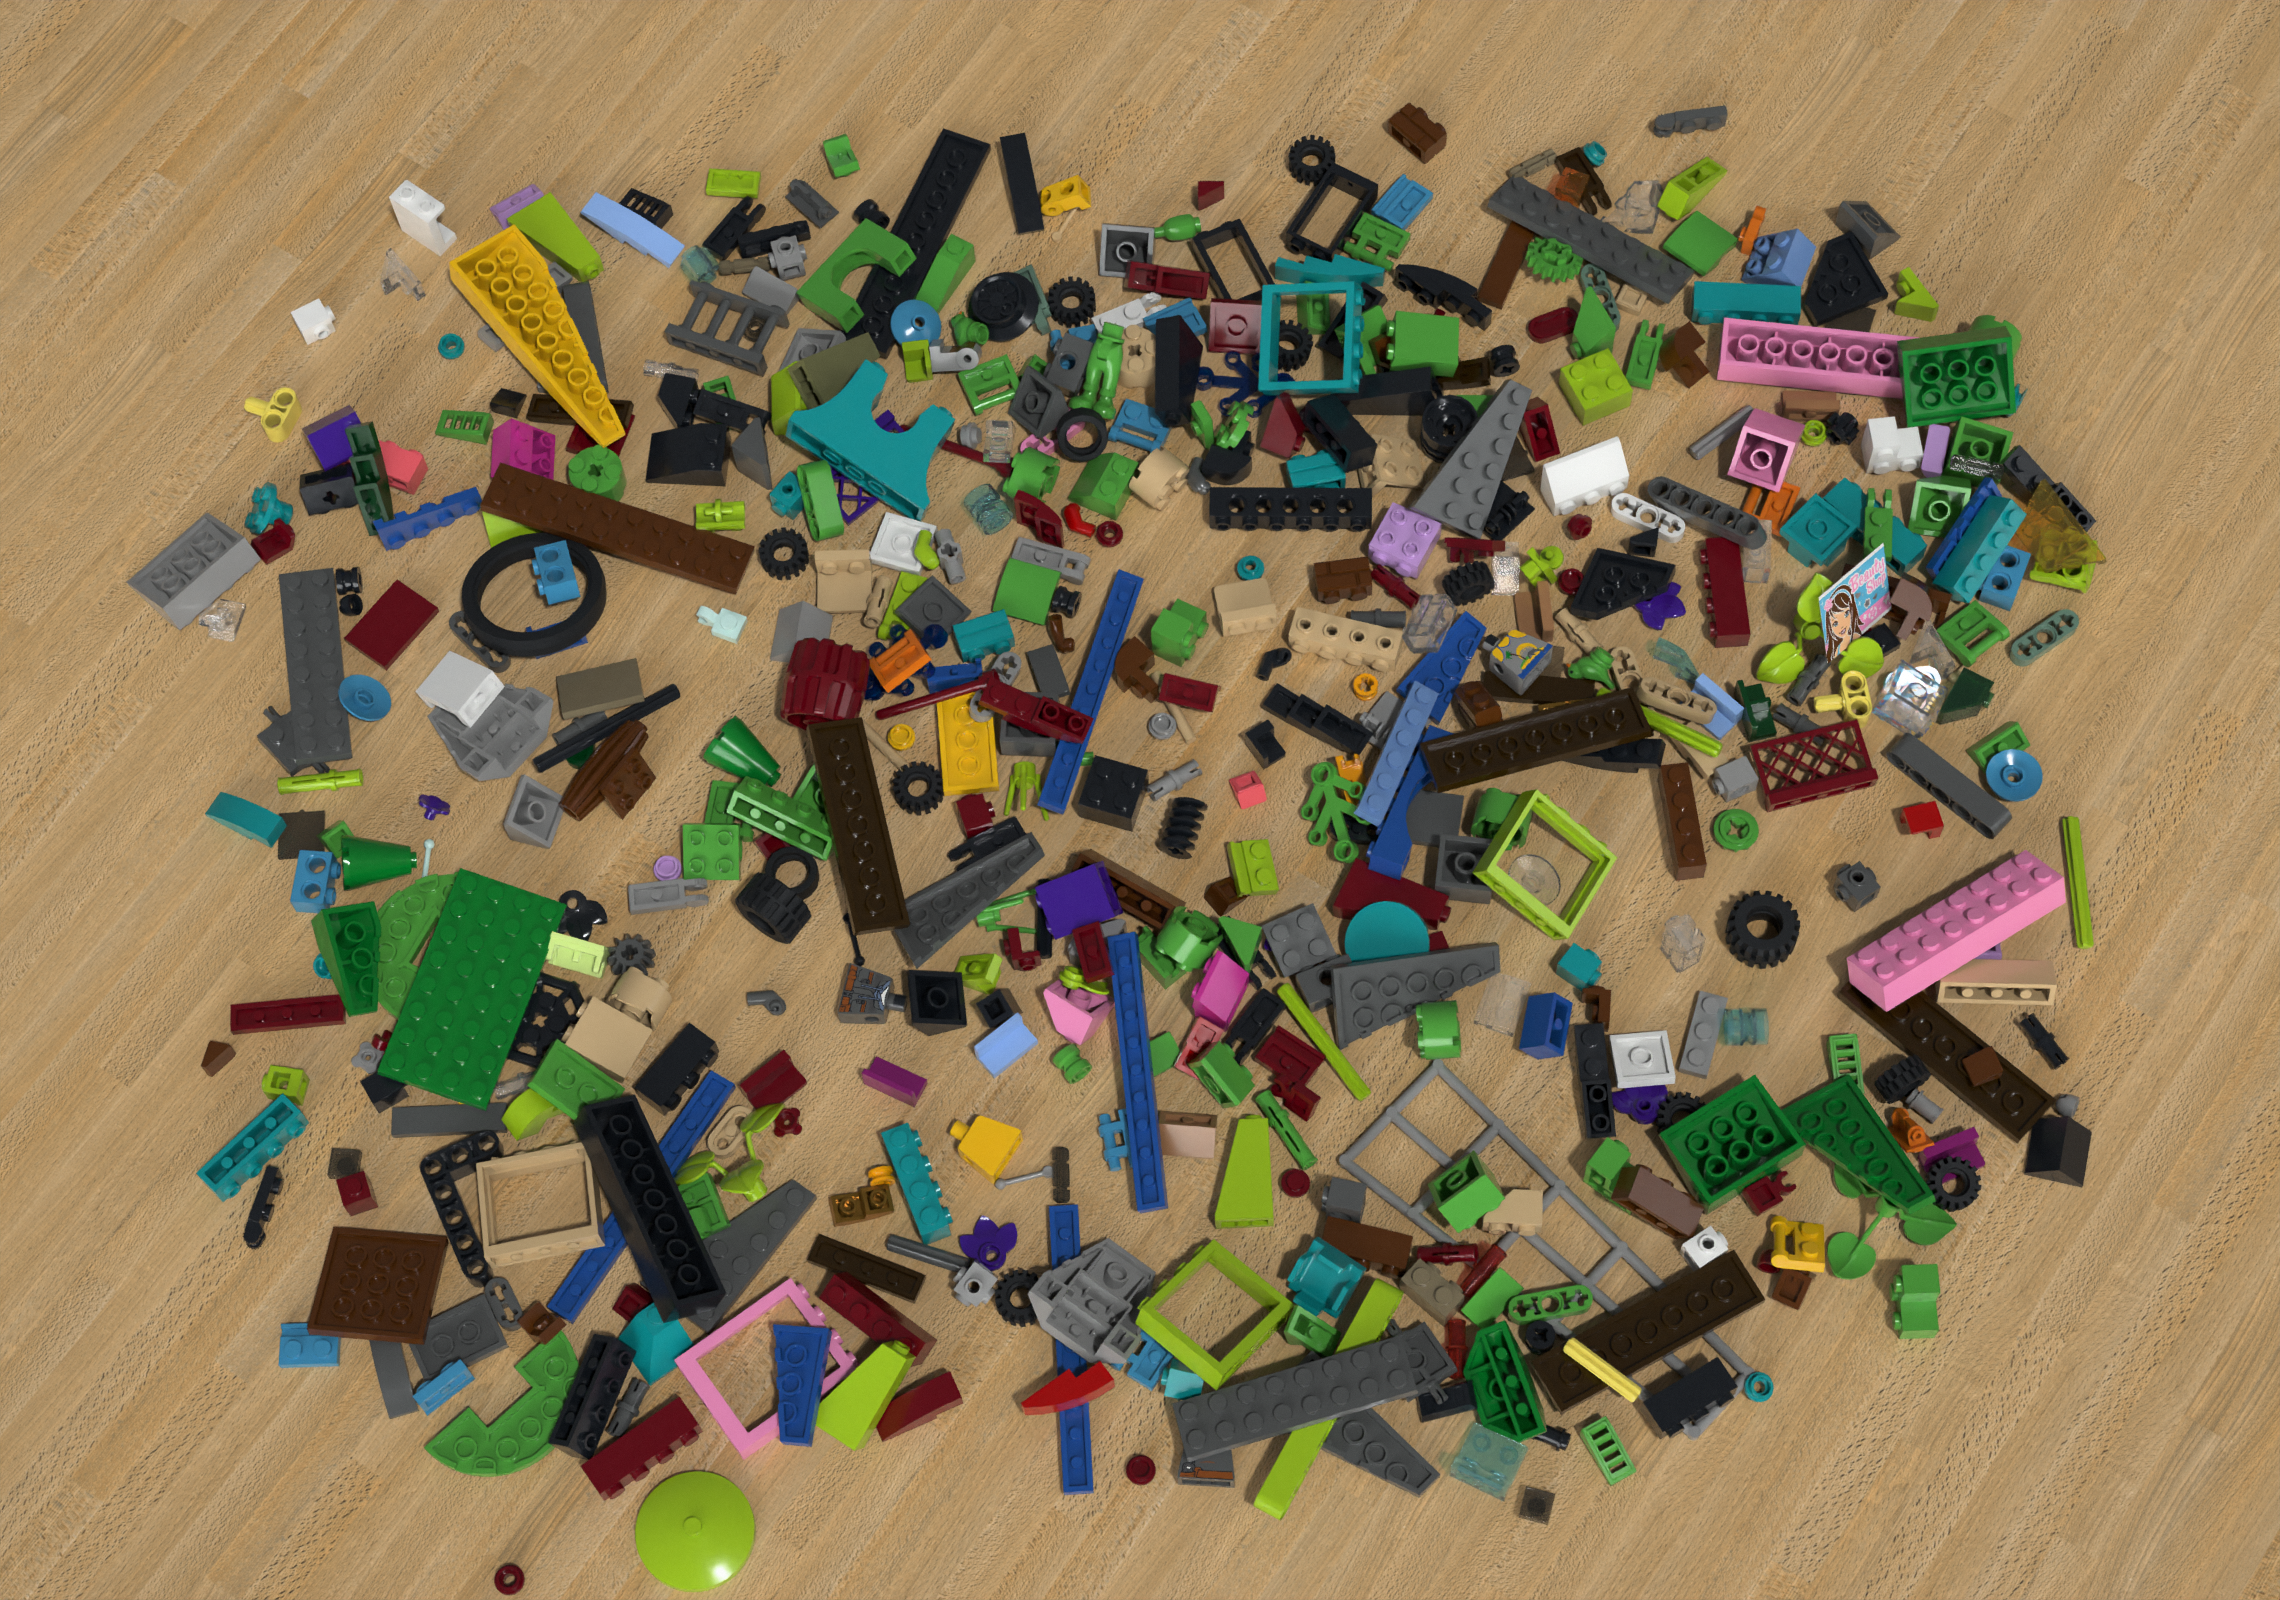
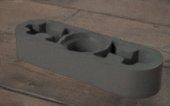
[449,611,511,673]

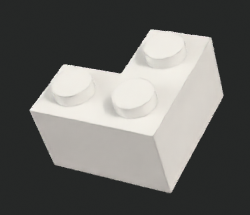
[1861,416,1924,474]

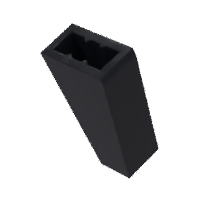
[1155,315,1203,428]
[1334,366,1444,416]

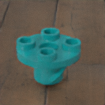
[244,482,293,535]

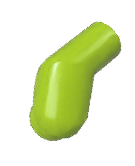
[914,530,940,570]

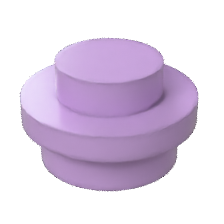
[654,856,682,881]

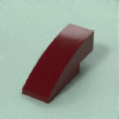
[1124,260,1210,299]
[876,1371,963,1442]

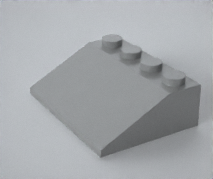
[126,512,261,630]

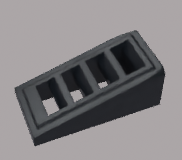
[619,188,673,229]

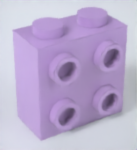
[1368,502,1442,579]

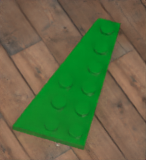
[1781,1074,1936,1215]

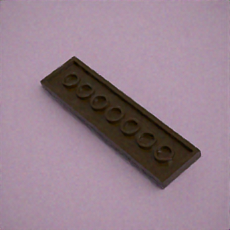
[1420,687,1652,793]
[806,717,910,936]
[1837,980,2056,1144]
[1530,1250,1765,1415]

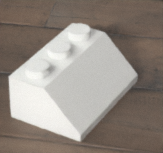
[1540,436,1629,516]

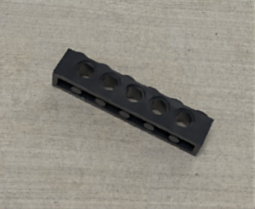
[1209,487,1372,532]

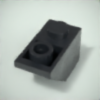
[658,373,701,428]

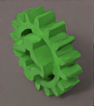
[1525,237,1584,282]

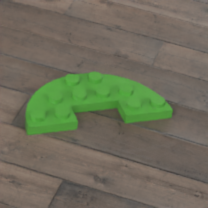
[377,872,458,1020]
[424,1331,580,1477]

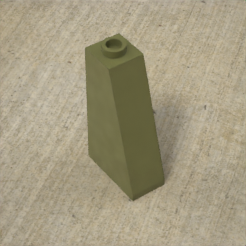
[787,332,880,410]

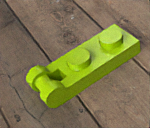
[878,571,927,642]

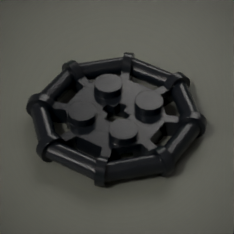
[507,970,584,1069]

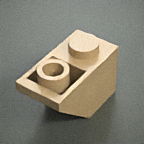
[1482,1189,1543,1236]

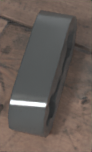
[485,1277,524,1332]

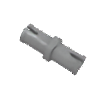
[1146,759,1202,801]

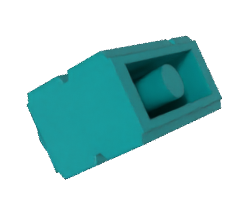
[1286,449,1346,488]
[952,609,1015,663]

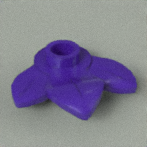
[1634,582,1686,630]
[1612,1085,1668,1125]
[960,1215,1017,1271]

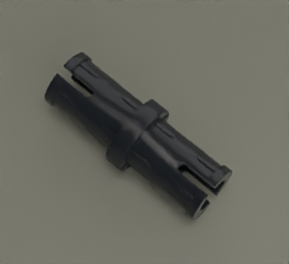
[2019,1013,2070,1070]

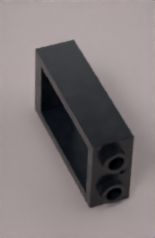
[1286,162,1378,262]
[1192,219,1275,301]

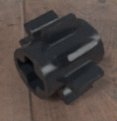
[1825,412,1859,445]

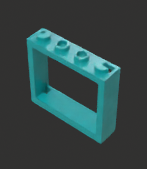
[1258,281,1365,396]

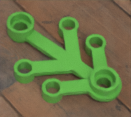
[1301,762,1371,863]

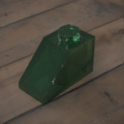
[1935,667,1995,725]

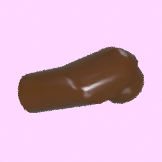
[1048,614,1075,654]

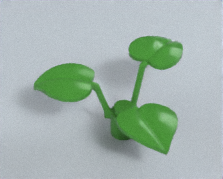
[1827,1163,1957,1280]

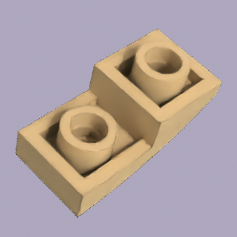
[1670,721,1729,779]

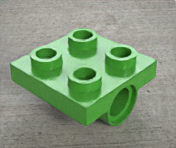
[683,823,742,880]
[677,1172,731,1240]

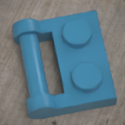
[1108,399,1172,453]

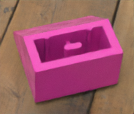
[491,418,556,480]
[1191,950,1249,1032]

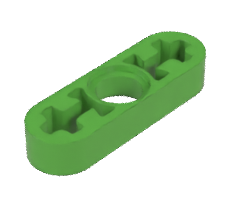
[1508,1285,1593,1325]

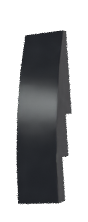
[1000,133,1044,235]
[1262,683,1374,756]

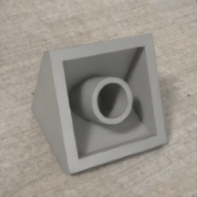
[770,601,833,663]
[503,774,564,849]

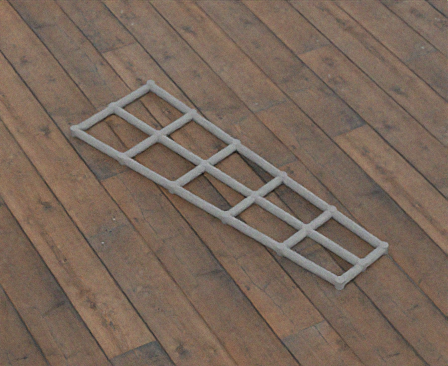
[1339,1059,1755,1441]

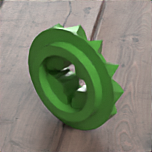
[1713,809,1759,853]

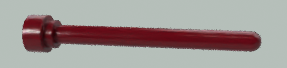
[900,424,1014,478]
[875,668,1000,720]

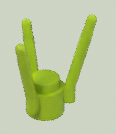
[1004,761,1049,821]

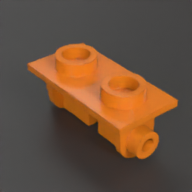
[1887,1108,1934,1153]

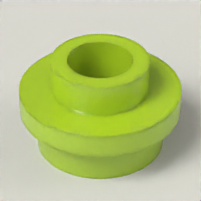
[1801,420,1827,446]

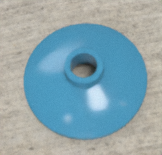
[890,300,941,346]
[338,675,391,721]
[1986,749,2043,802]

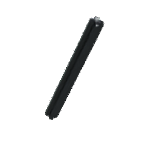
[533,684,680,773]

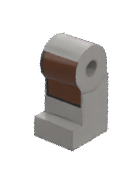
[929,339,982,372]

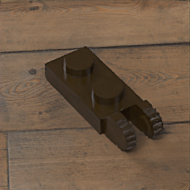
[1556,147,1612,216]

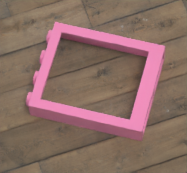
[674,1278,860,1460]

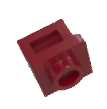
[250,518,295,565]
[1003,927,1042,972]

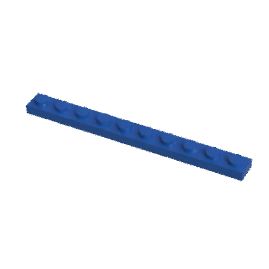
[1037,569,1144,815]
[1108,932,1169,1214]
[547,1070,736,1324]
[1049,1204,1094,1495]

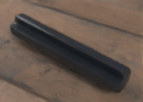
[1036,879,1052,959]

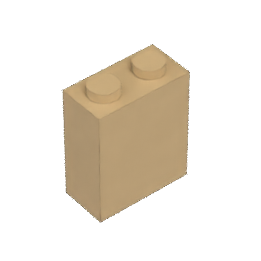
[561,996,653,1084]

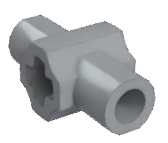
[934,529,966,584]

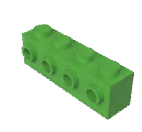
[726,776,834,861]

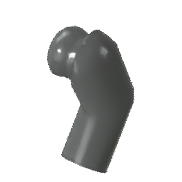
[1186,457,1211,495]
[747,990,786,1016]

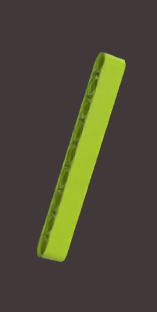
[1253,1278,1404,1521]

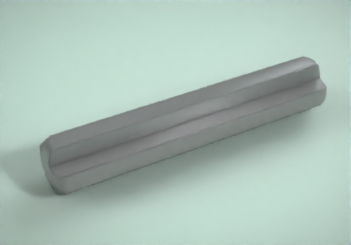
[1689,405,1753,460]

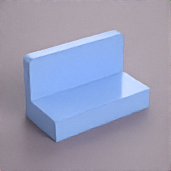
[1679,673,1744,740]
[974,1012,1038,1079]

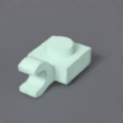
[696,606,748,644]

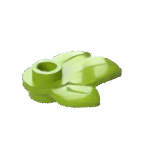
[1059,966,1110,995]

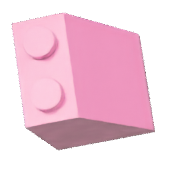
[1727,408,1806,492]

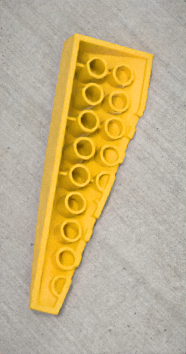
[449,224,625,448]

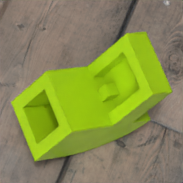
[501,1088,564,1141]

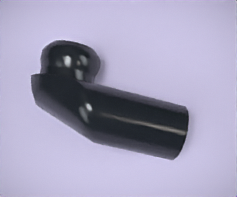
[1256,648,1292,681]

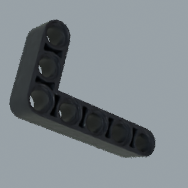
[420,1130,504,1288]

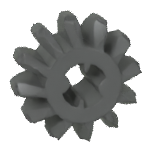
[607,933,656,976]

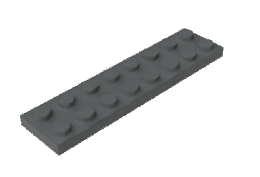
[1487,176,1694,304]
[279,568,353,765]
[1172,1335,1419,1462]

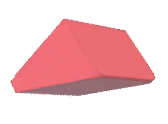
[1229,771,1267,809]

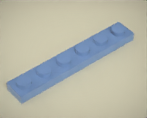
[1353,681,1439,827]

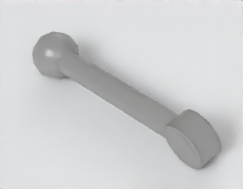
[995,1166,1054,1190]

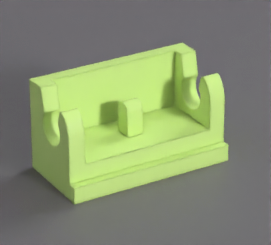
[546,931,610,979]

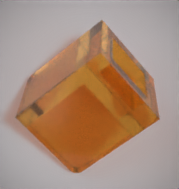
[1554,167,1590,208]

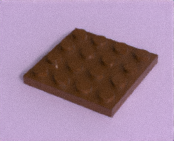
[307,1227,449,1345]

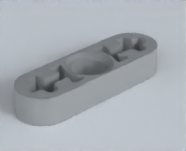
[969,652,1021,722]

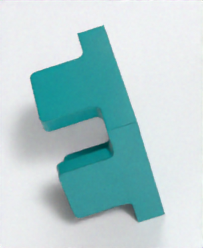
[1779,493,1858,567]
[1287,1237,1367,1319]

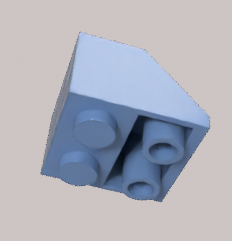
[1741,228,1816,287]

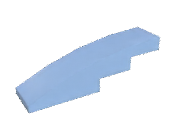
[580,192,685,268]

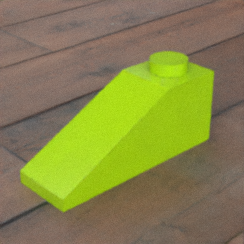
[1657,157,1728,220]

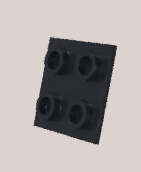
[1483,480,1535,540]

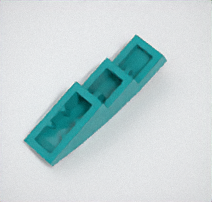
[1275,254,1385,287]

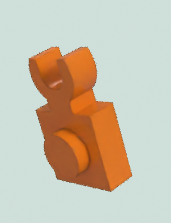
[1739,206,1767,256]

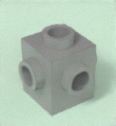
[768,235,807,281]
[953,1259,998,1307]

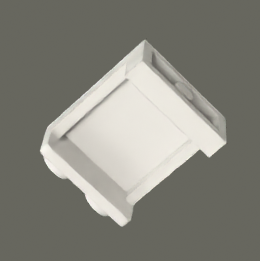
[389,180,457,256]
[415,651,505,728]

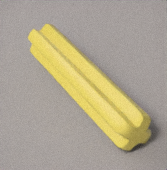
[1563,1337,1642,1402]

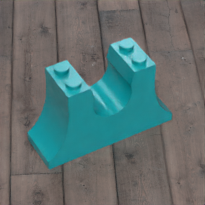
[785,359,955,522]

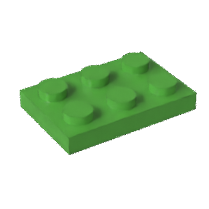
[527,1039,625,1120]

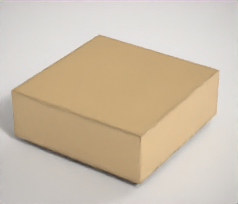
[1615,282,1649,316]

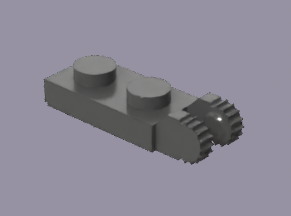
[1653,105,1728,138]

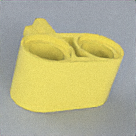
[244,387,302,443]
[1814,671,1872,729]

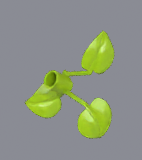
[1756,572,1884,684]
[674,1103,786,1202]

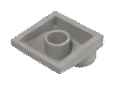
[779,328,846,371]

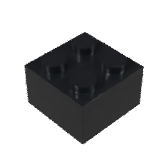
[1078,755,1149,832]

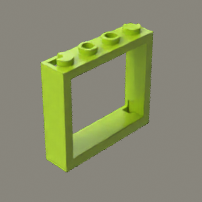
[1472,789,1618,941]
[1135,1239,1294,1391]

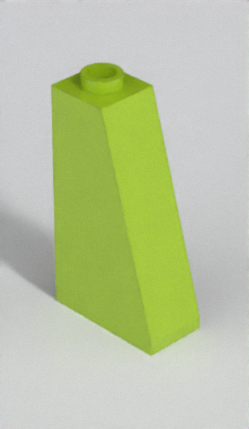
[506,192,604,282]
[1215,1115,1274,1229]
[816,1340,916,1451]

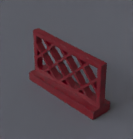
[1749,719,1879,813]

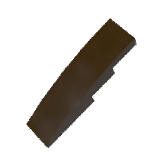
[1379,356,1491,390]

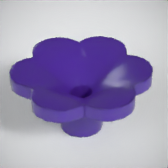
[419,794,450,820]

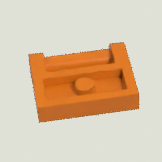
[1742,482,1801,537]
[869,628,932,693]

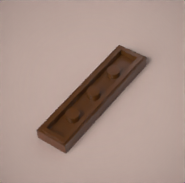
[1477,220,1536,310]

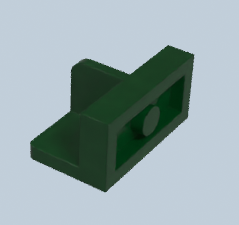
[1733,680,1777,743]

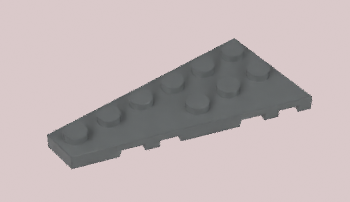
[1408,379,1532,539]
[894,832,1045,969]
[1330,942,1501,1050]
[640,1179,817,1335]
[1288,1350,1440,1498]

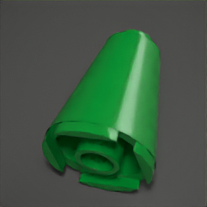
[703,716,782,787]
[341,835,417,891]

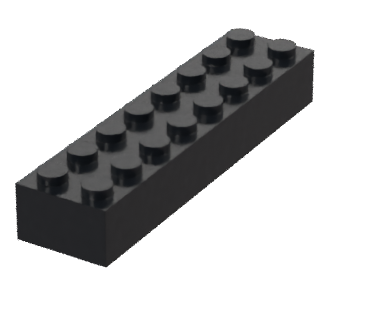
[573,1094,726,1323]

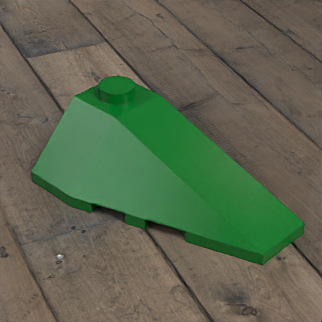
[311,901,382,1017]

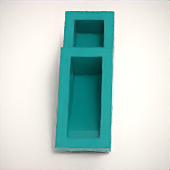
[205,792,287,848]

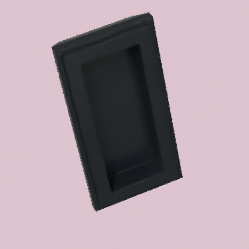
[1417,1380,1478,1423]

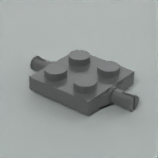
[257,706,330,777]
[1386,1319,1458,1404]

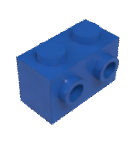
[1519,992,1573,1060]

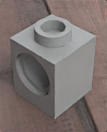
[1712,756,1759,803]

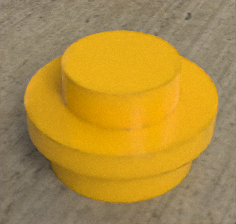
[888,724,916,751]

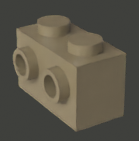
[1400,1258,1465,1327]

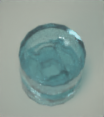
[963,484,1013,535]
[1724,1008,1769,1046]

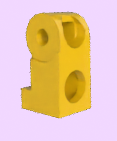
[1040,175,1091,216]

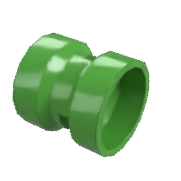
[1053,1044,1092,1084]

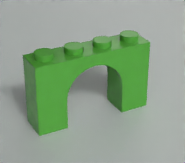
[796,218,917,333]

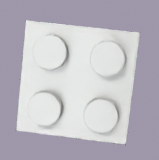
[870,512,938,576]
[1609,1030,1676,1089]

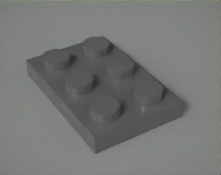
[409,1294,509,1382]

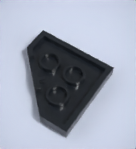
[1804,231,1888,327]
[1571,548,1676,620]

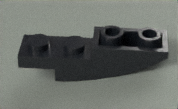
[1395,264,1492,331]
[1999,445,2096,536]
[1562,738,1666,773]
[1574,1023,1616,1139]

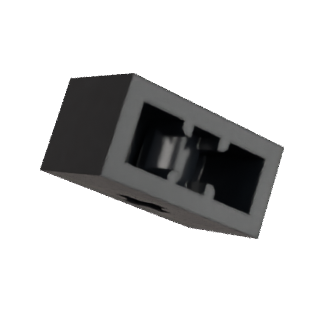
[299,463,359,515]

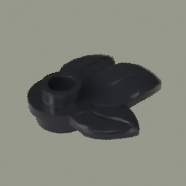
[557,890,608,941]

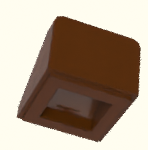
[1204,876,1248,917]
[201,1040,236,1077]
[1962,1046,2003,1087]

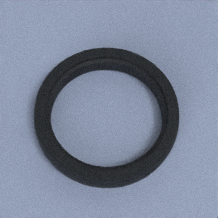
[462,533,607,657]

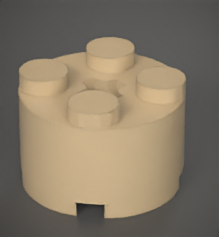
[1118,325,1156,389]
[1129,446,1190,511]
[606,967,672,1032]

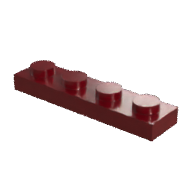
[230,994,346,1035]

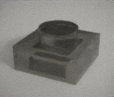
[327,1148,363,1179]
[1519,1486,1555,1525]

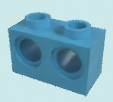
[531,540,581,605]
[1978,545,2031,611]
[290,850,341,913]

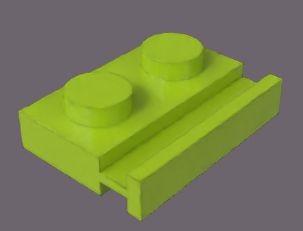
[1227,839,1279,897]

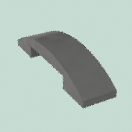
[369,1340,419,1419]

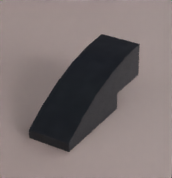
[1318,281,1388,359]

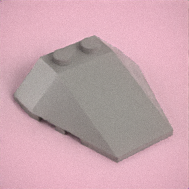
[427,684,554,781]
[1028,1238,1156,1364]

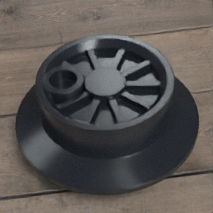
[968,272,1039,342]

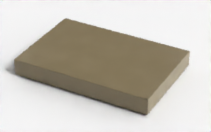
[556,658,645,720]

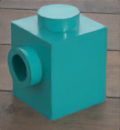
[769,471,804,520]
[1556,943,1602,992]
[1161,1358,1204,1400]

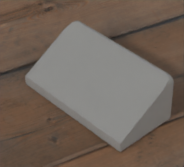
[742,266,800,315]

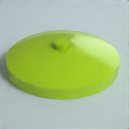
[635,1471,756,1592]

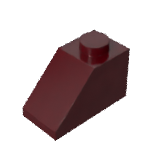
[1260,392,1305,458]
[1519,397,1561,462]

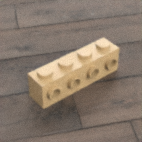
[1288,607,1403,672]
[1935,959,2057,1005]

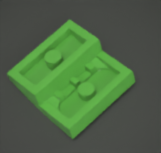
[1662,211,1739,276]
[992,558,1062,625]

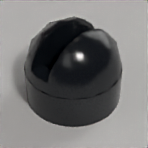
[339,594,363,616]

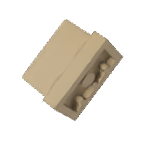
[1358,434,1425,497]
[815,549,872,614]

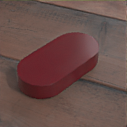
[1528,307,1578,344]

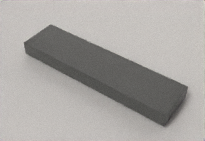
[391,1103,508,1138]

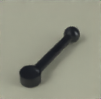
[843,913,865,966]

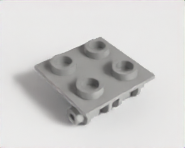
[1359,691,1431,750]

